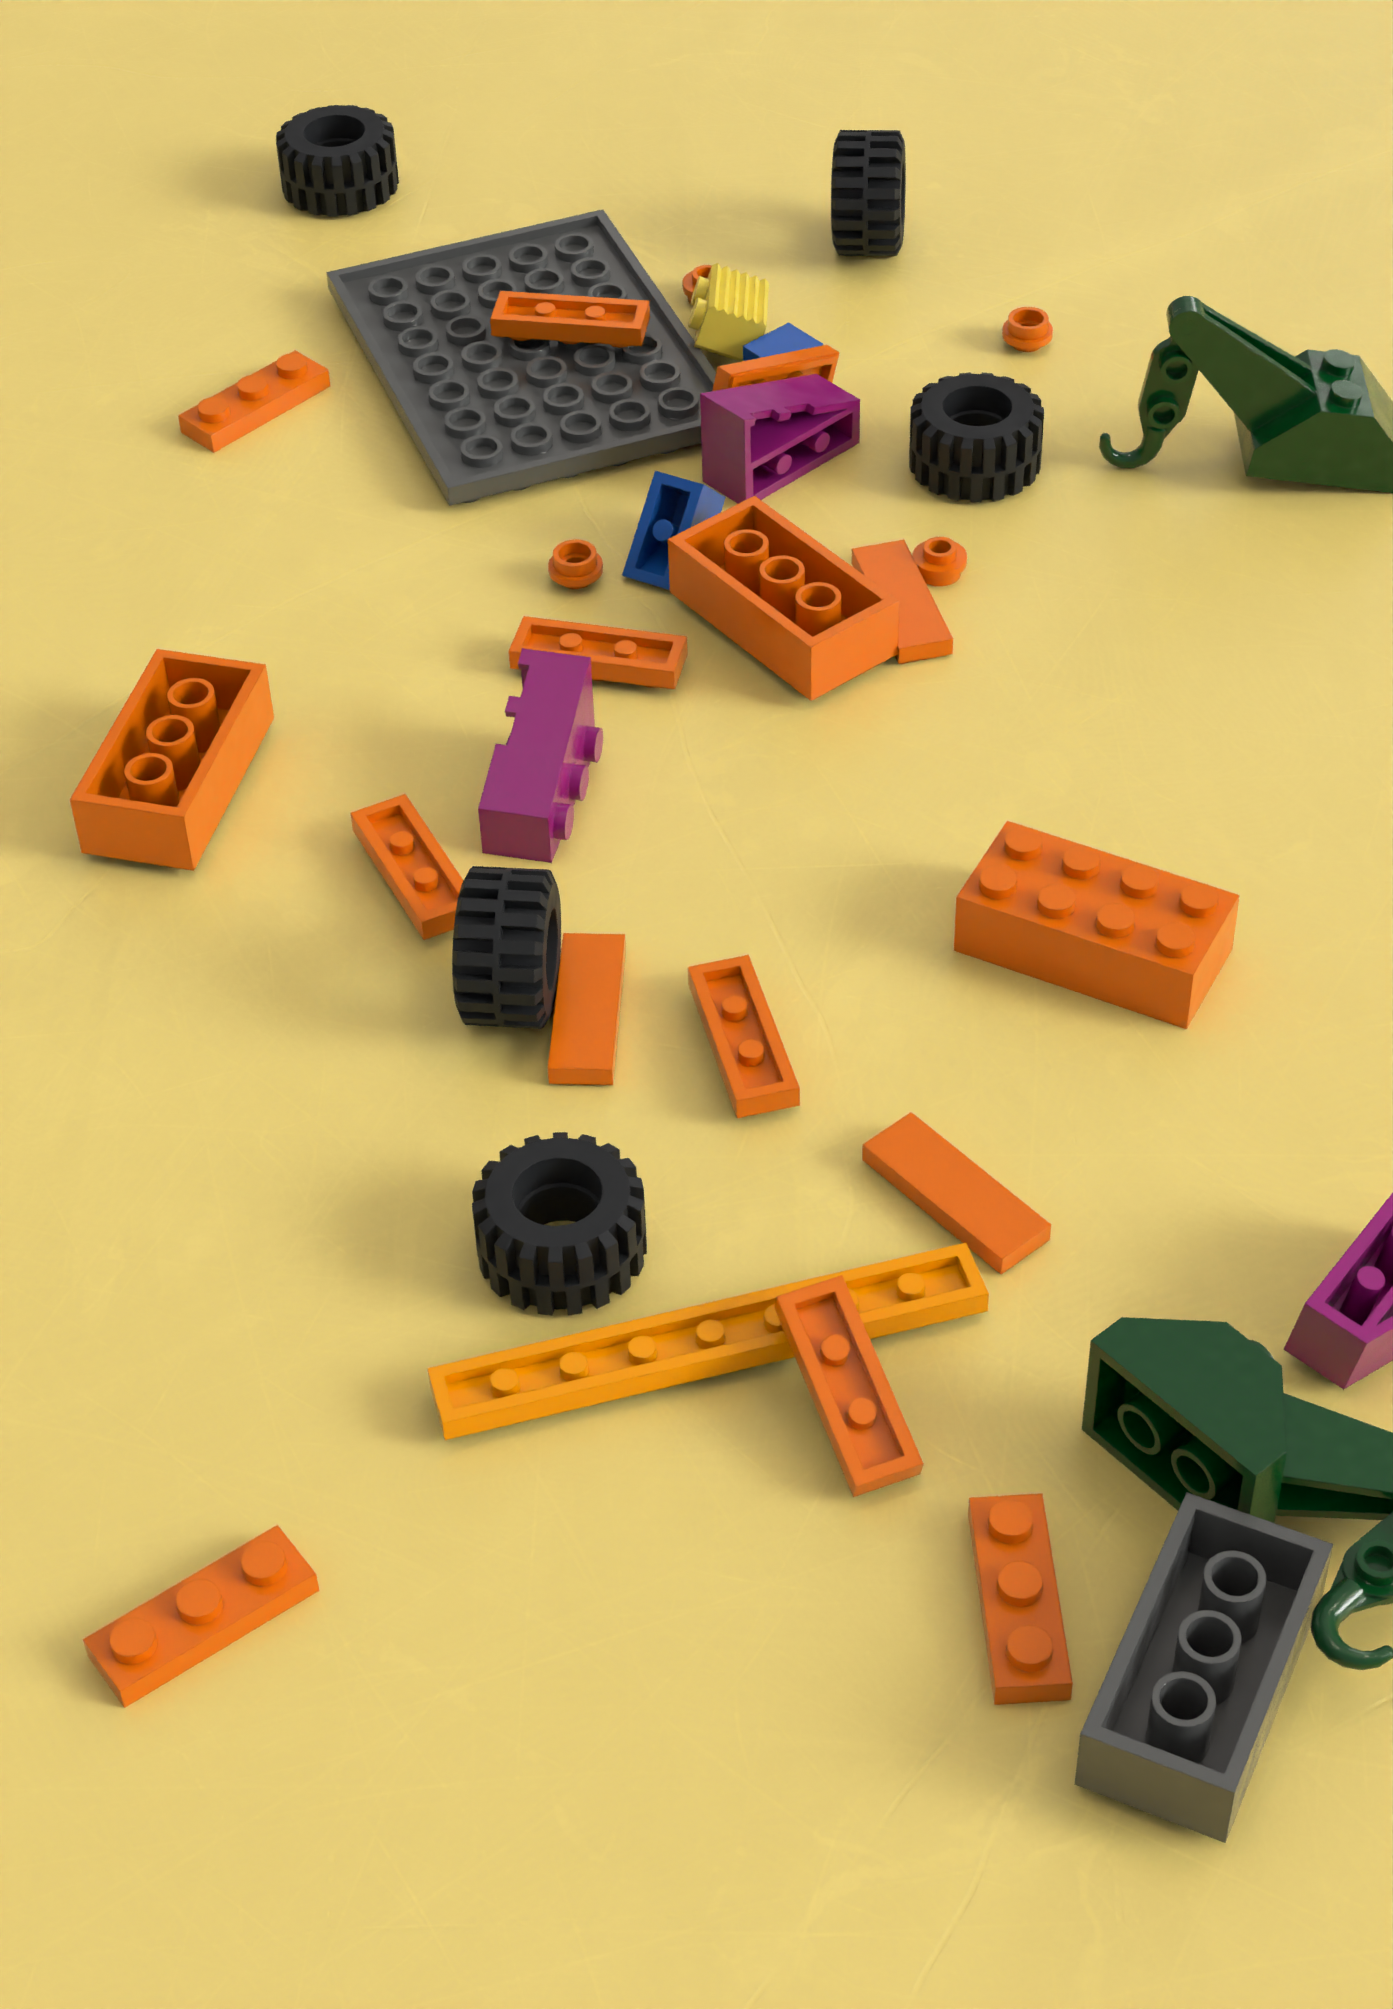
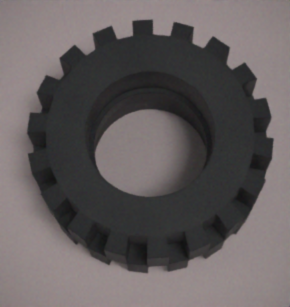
[276,105,399,217]
[831,130,906,256]
[909,372,1044,503]
[452,866,561,1029]
[472,1132,647,1316]

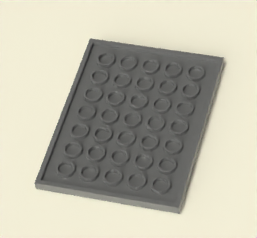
[326,209,716,506]

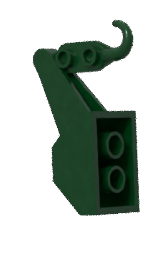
[1099,296,1393,493]
[1082,1317,1393,1670]

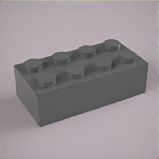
[1074,1492,1333,1843]

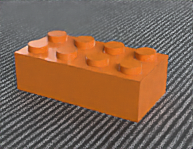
[668,496,899,701]
[70,649,274,871]
[954,821,1240,1029]

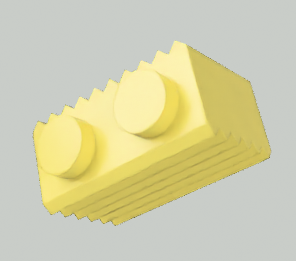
[688,263,769,362]

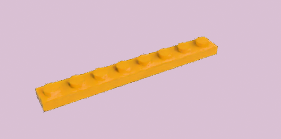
[427,1242,989,1440]

